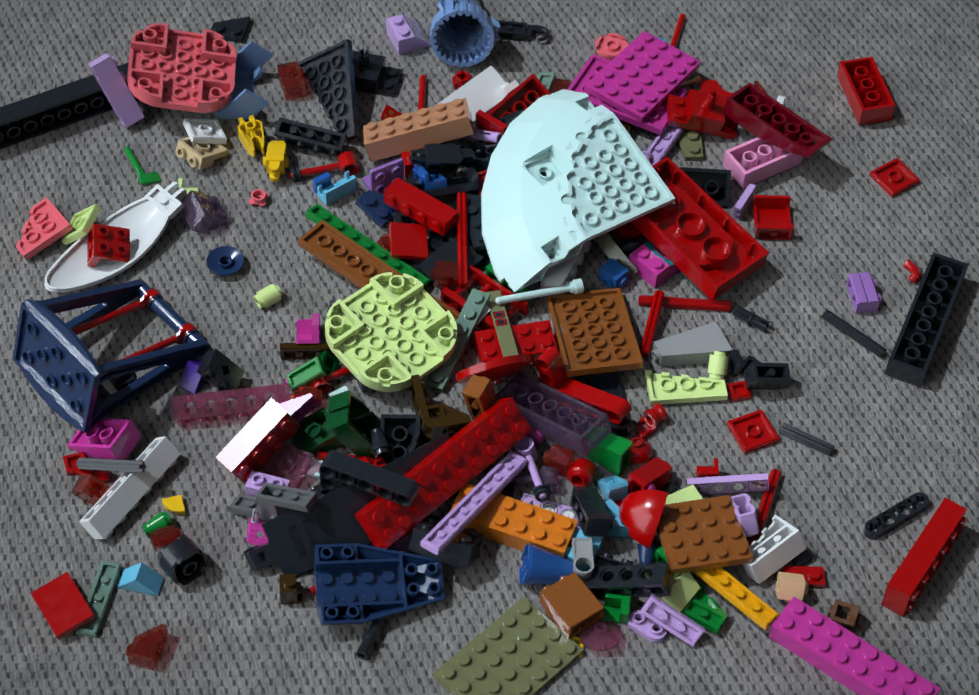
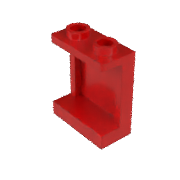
[752,195,794,240]

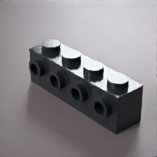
[274,117,350,158]

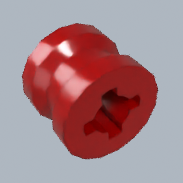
[643,403,668,427]

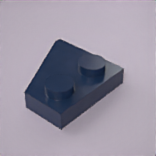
[355,190,400,228]

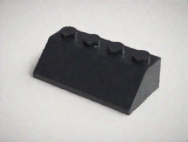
[679,167,731,206]

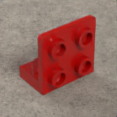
[87,223,130,267]

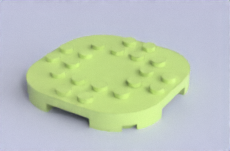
[325,272,457,392]

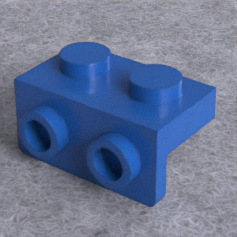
[412,164,447,190]

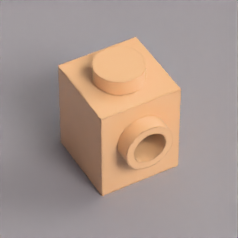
[775,572,808,602]

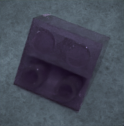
[181,190,231,234]

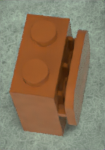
[540,572,604,639]

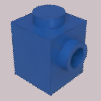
[599,258,629,288]

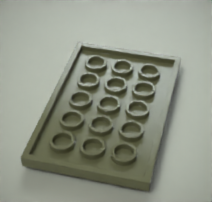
[433,596,584,695]

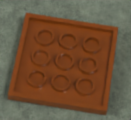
[656,495,753,575]

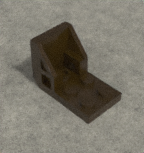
[411,374,471,445]

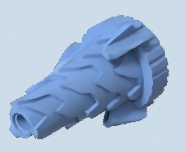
[430,0,501,67]

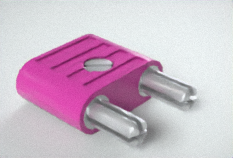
[246,508,276,546]

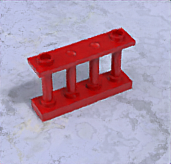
[441,265,528,330]

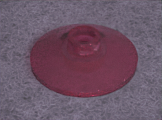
[579,620,621,651]

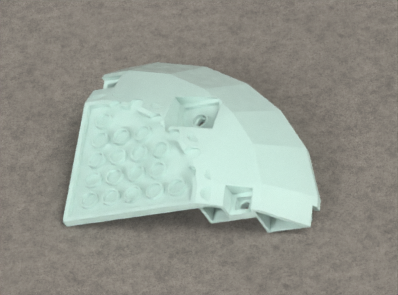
[481,89,675,293]

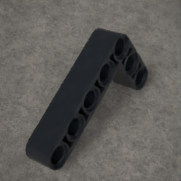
[319,450,420,506]

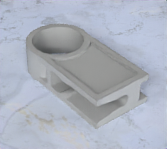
[572,538,594,579]

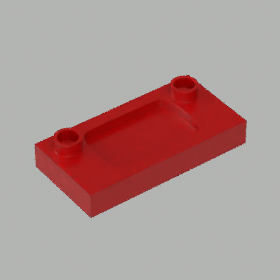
[631,156,769,301]

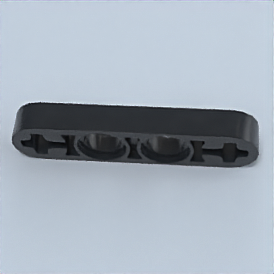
[863,492,930,540]

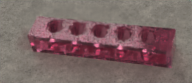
[170,383,290,424]

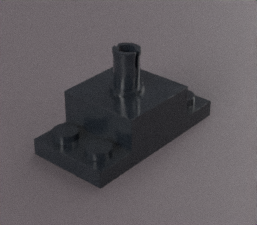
[353,49,403,98]

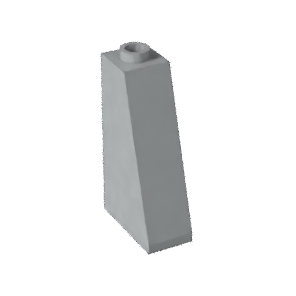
[651,321,733,367]

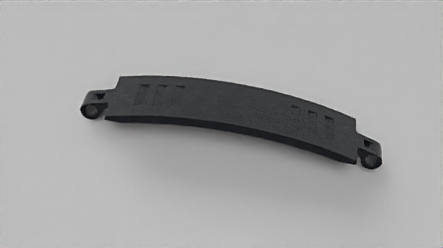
[243,433,469,576]

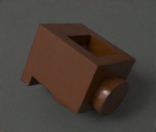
[827,600,862,631]

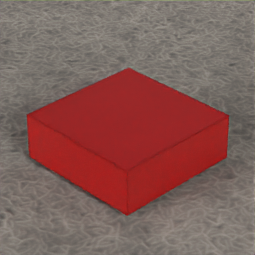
[727,381,751,402]

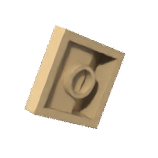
[176,137,228,170]

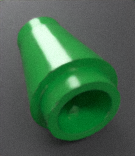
[142,511,174,537]

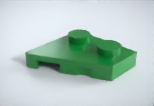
[681,583,727,635]

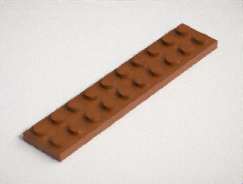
[298,220,459,321]

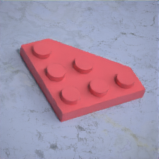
[16,197,73,261]

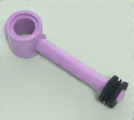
[514,437,551,502]

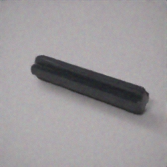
[779,423,835,456]

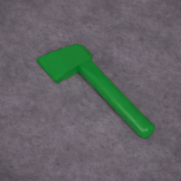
[124,146,162,186]

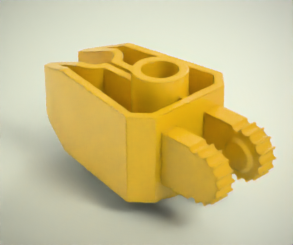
[238,115,265,157]
[263,140,289,182]

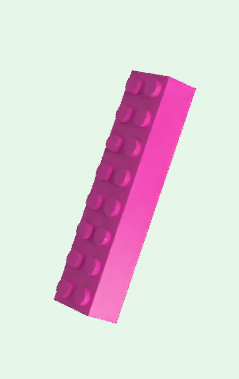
[769,597,941,695]

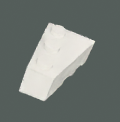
[743,515,807,584]

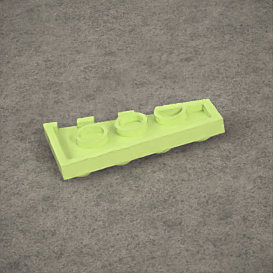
[645,370,728,405]

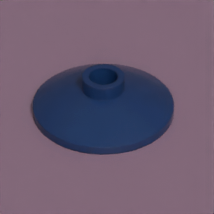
[206,246,244,276]

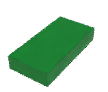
[285,356,326,393]

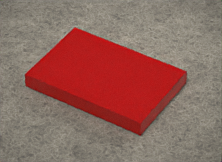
[31,572,95,640]

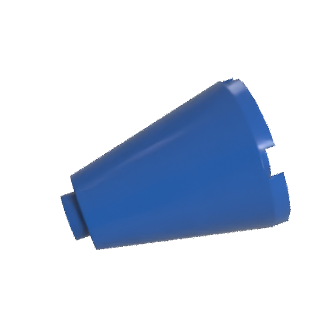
[519,544,578,585]

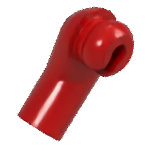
[903,259,922,284]

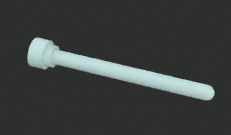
[495,278,584,305]

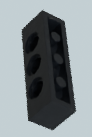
[586,562,674,599]

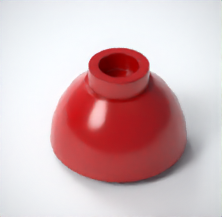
[631,437,653,464]

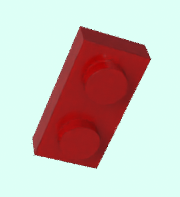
[782,566,825,588]

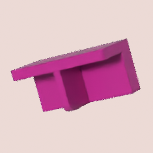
[296,313,321,344]

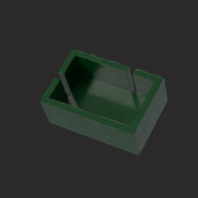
[326,390,381,457]

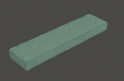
[75,560,122,638]

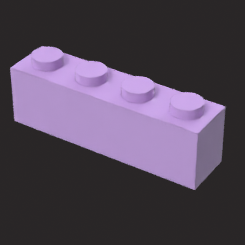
[88,54,145,128]

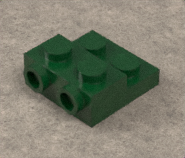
[295,407,341,457]

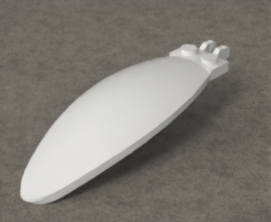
[44,182,187,293]

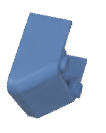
[215,41,273,119]

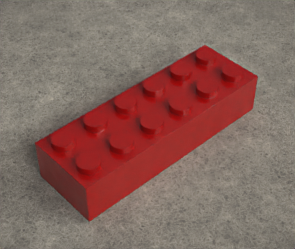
[881,497,967,617]

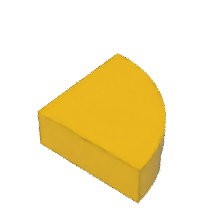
[161,495,186,515]

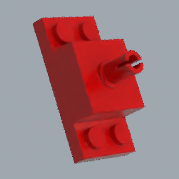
[667,89,736,139]

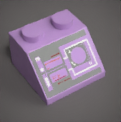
[386,14,431,55]

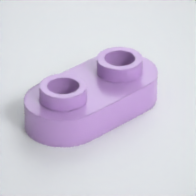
[627,610,667,642]

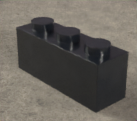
[570,487,613,537]

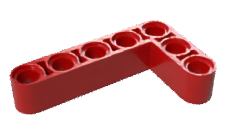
[536,346,632,424]

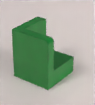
[603,594,631,624]

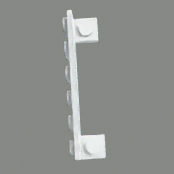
[435,66,519,144]

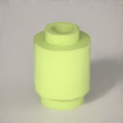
[253,284,283,309]
[708,351,729,380]

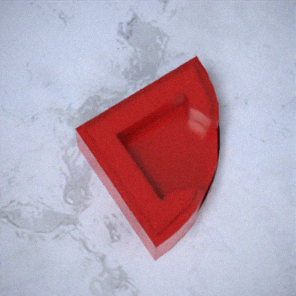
[637,416,657,439]

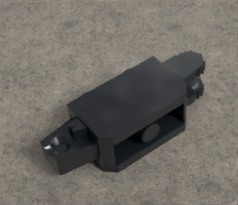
[410,143,475,173]

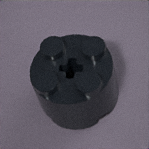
[159,535,208,585]

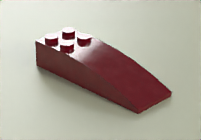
[723,82,832,158]

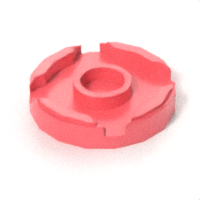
[595,33,629,60]

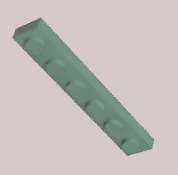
[425,288,491,393]

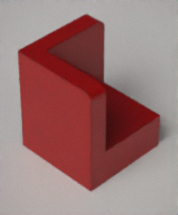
[696,458,719,478]

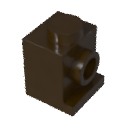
[279,574,302,605]

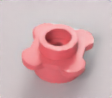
[249,189,269,207]

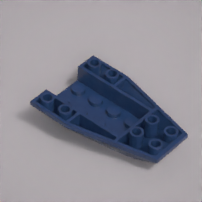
[314,543,445,625]

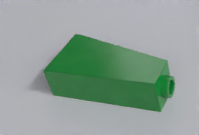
[560,418,633,477]

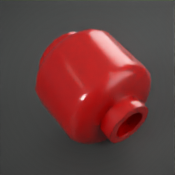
[567,458,596,487]

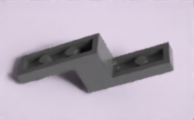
[229,482,318,520]

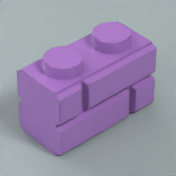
[846,272,882,314]

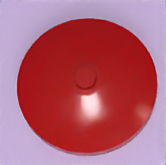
[455,354,533,386]

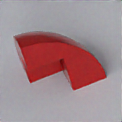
[619,489,668,548]

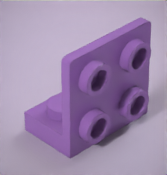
[362,158,404,194]

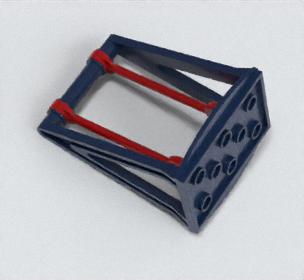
[12,279,210,432]

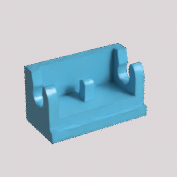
[317,171,357,206]

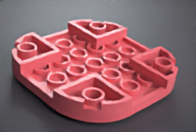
[127,23,237,113]

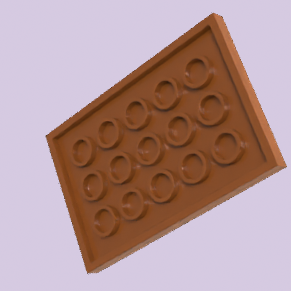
[546,288,643,377]

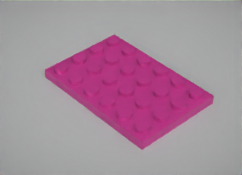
[584,31,701,123]
[567,54,687,135]

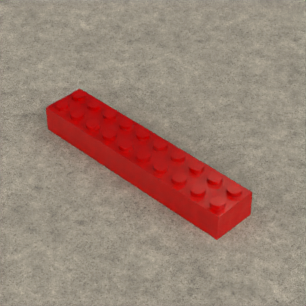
[354,397,532,548]

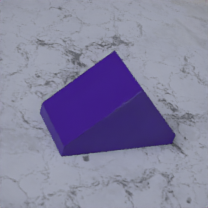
[178,359,206,395]

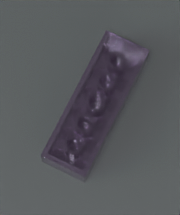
[496,373,612,456]

